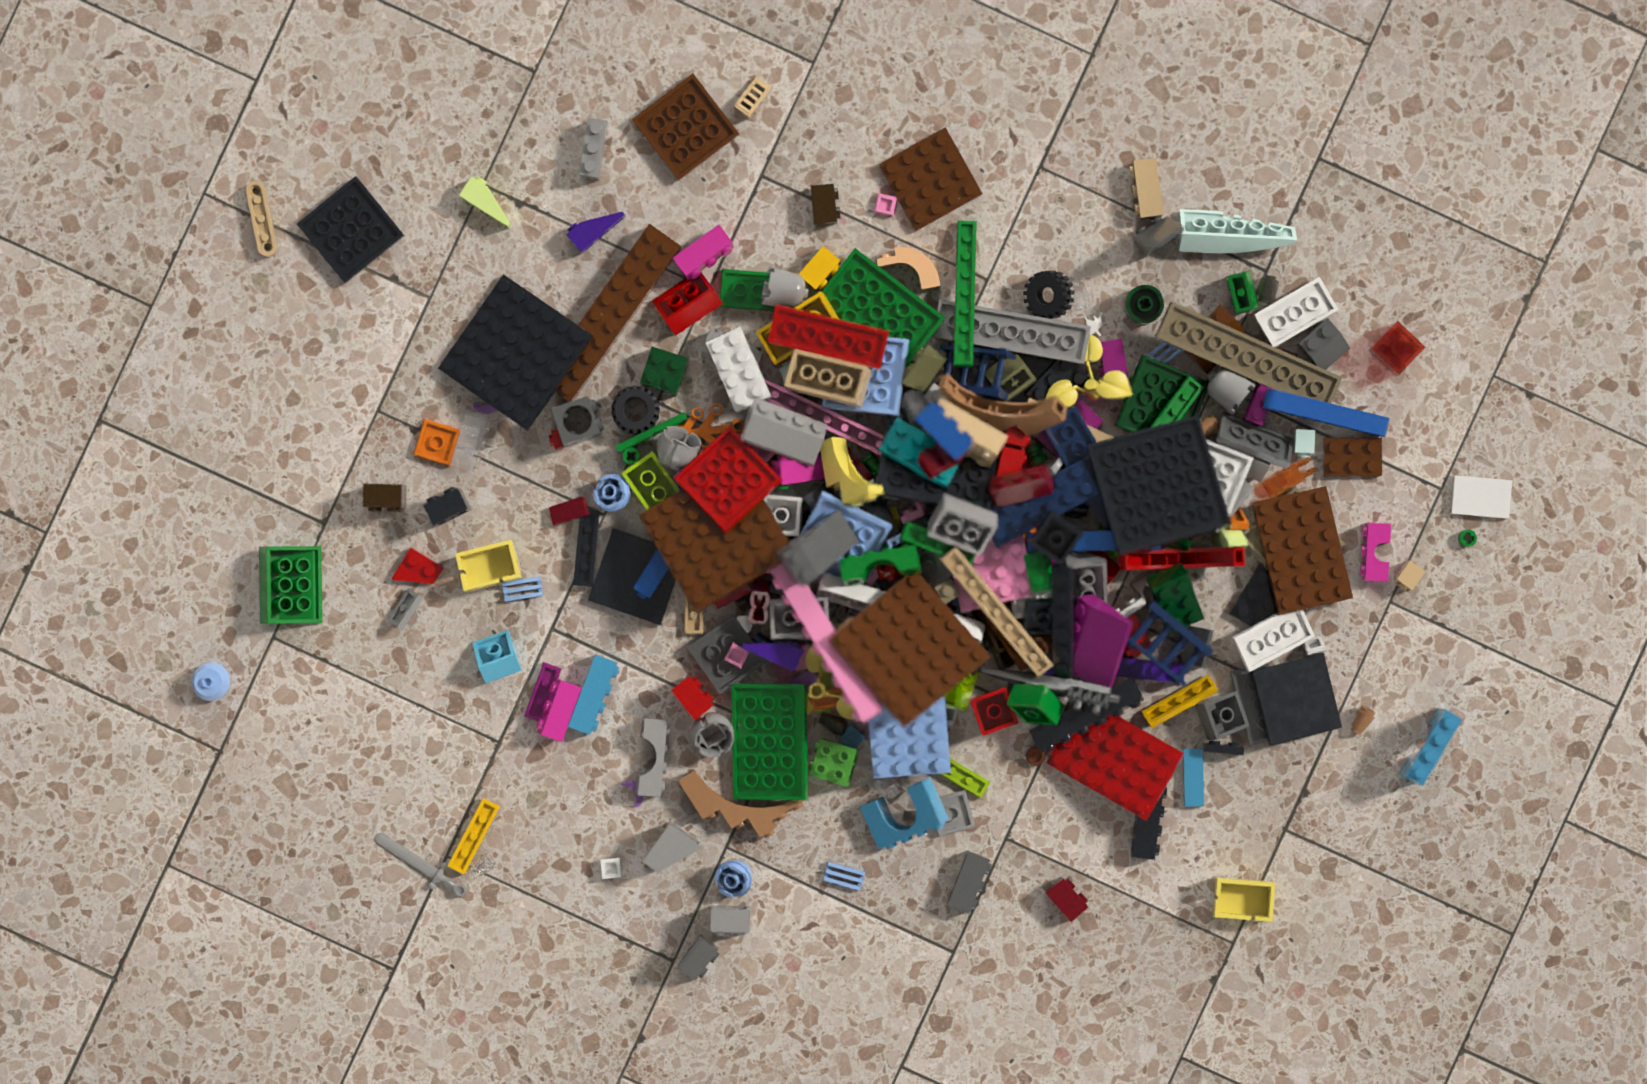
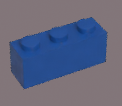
[915,402,973,460]

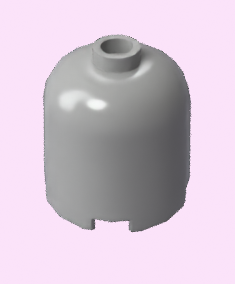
[761,267,808,308]
[1207,368,1256,415]

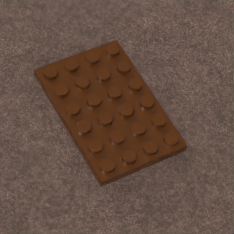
[1251,486,1353,615]

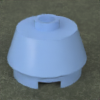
[593,474,632,512]
[192,663,230,701]
[715,860,752,898]

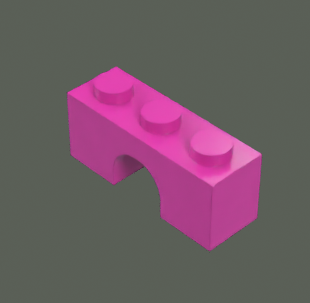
[1359,523,1391,582]

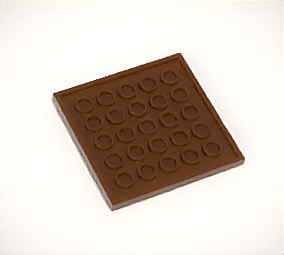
[639,489,790,613]
[828,573,991,729]

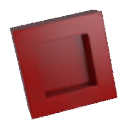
[549,429,563,450]

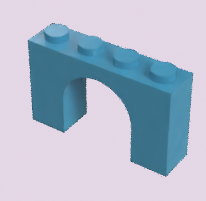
[1399,708,1463,786]
[860,777,949,850]

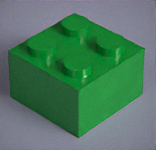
[1007,683,1064,725]

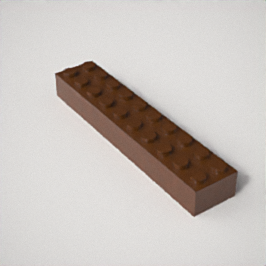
[555,224,682,402]

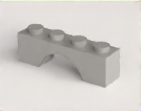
[635,717,670,797]

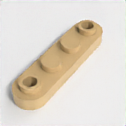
[246,181,278,257]

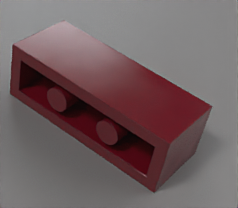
[990,465,1053,507]

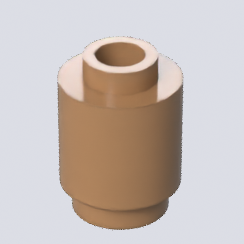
[1201,415,1219,440]

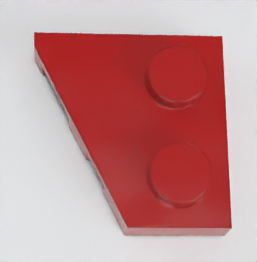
[391,547,444,584]

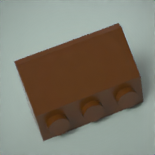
[1179,304,1246,374]

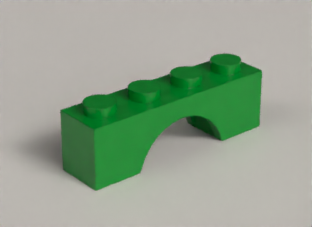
[839,544,922,586]

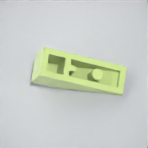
[459,176,511,228]
[1213,527,1248,547]

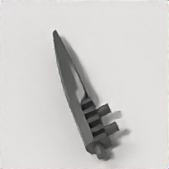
[980,668,1120,715]

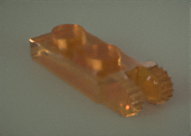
[1262,457,1317,498]

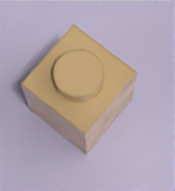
[1394,561,1425,591]

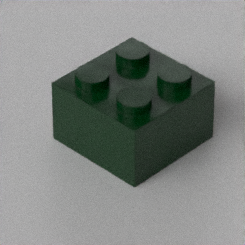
[640,346,689,396]

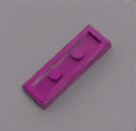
[524,662,562,721]

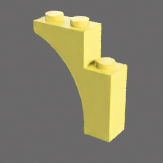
[820,437,883,507]

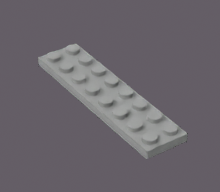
[932,299,1091,365]

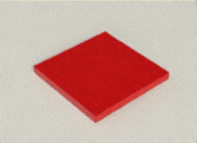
[673,426,782,533]

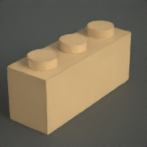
[1129,158,1164,220]

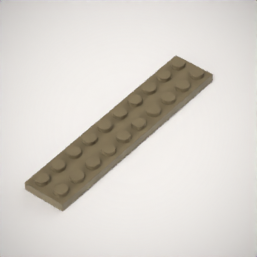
[1155,301,1342,403]

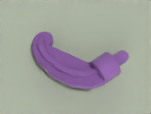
[473,402,497,413]
[621,780,643,807]

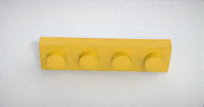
[1141,674,1219,729]
[447,798,501,875]

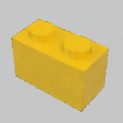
[799,246,841,291]

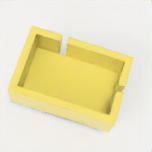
[455,540,522,593]
[1212,877,1275,922]

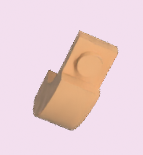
[876,247,941,291]

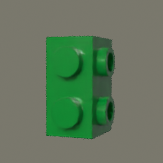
[1227,270,1259,313]
[1024,551,1052,596]

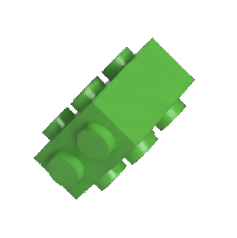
[809,738,860,787]

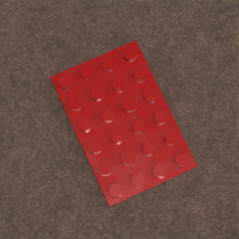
[1046,702,1185,821]

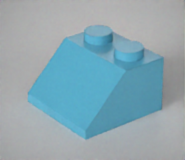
[472,630,522,683]

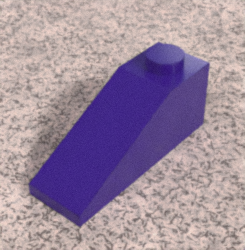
[566,212,626,254]
[742,641,805,672]

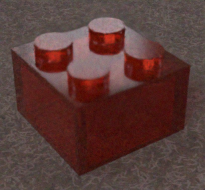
[1368,321,1426,376]

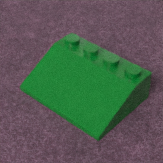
[259,546,322,624]

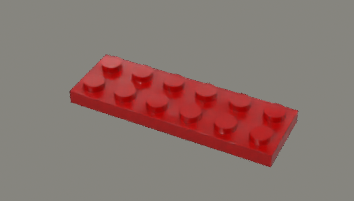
[767,304,889,369]

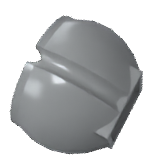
[657,426,701,472]
[690,712,734,758]

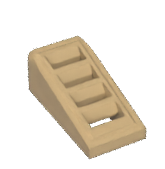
[734,76,772,119]

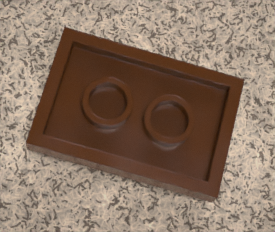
[1323,438,1382,477]

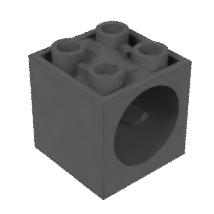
[551,396,604,446]

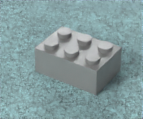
[928,493,997,556]

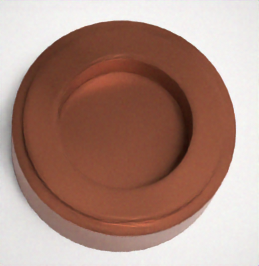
[1026,746,1045,766]

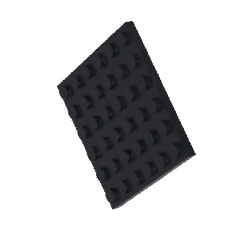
[438,274,594,431]
[876,387,998,511]
[1086,415,1232,556]

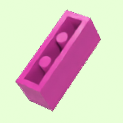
[673,225,734,280]
[771,451,825,485]
[536,678,582,742]

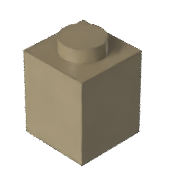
[933,578,961,604]

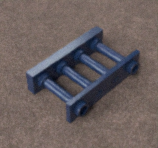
[932,343,1016,401]
[1126,601,1214,687]

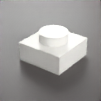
[600,857,622,879]

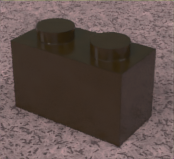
[811,183,841,226]

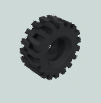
[1023,270,1075,319]

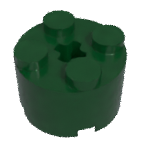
[1124,285,1164,325]

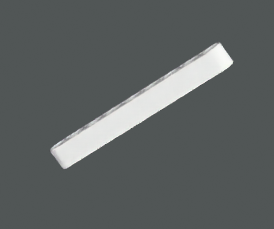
[817,574,985,644]

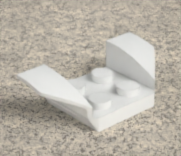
[1115,575,1148,618]

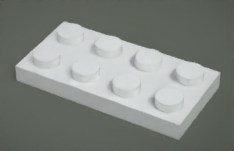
[1253,277,1339,347]
[706,327,772,413]
[1232,610,1315,672]

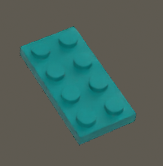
[878,418,964,489]

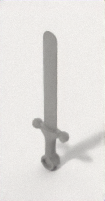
[375,833,467,896]

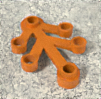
[677,404,745,449]

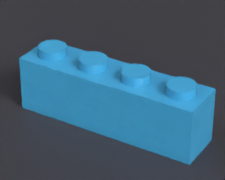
[568,654,619,735]

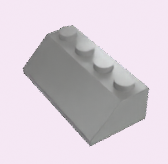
[741,398,827,467]

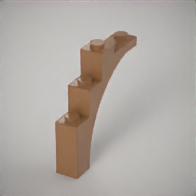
[938,374,1067,436]
[678,770,804,838]

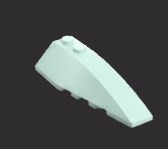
[1178,209,1297,253]

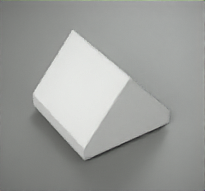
[737,615,752,632]
[1303,636,1326,657]

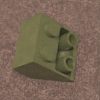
[902,345,947,392]
[985,352,1037,402]

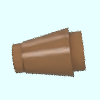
[1350,705,1375,735]

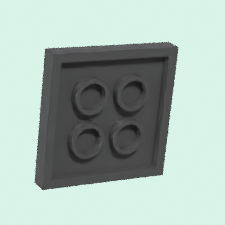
[687,615,767,694]

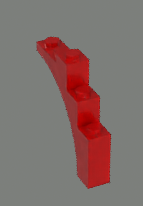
[1118,547,1245,570]

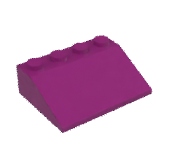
[1073,594,1133,689]

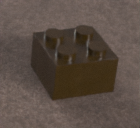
[363,484,406,512]

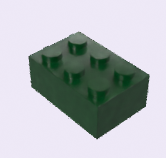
[1146,563,1204,634]

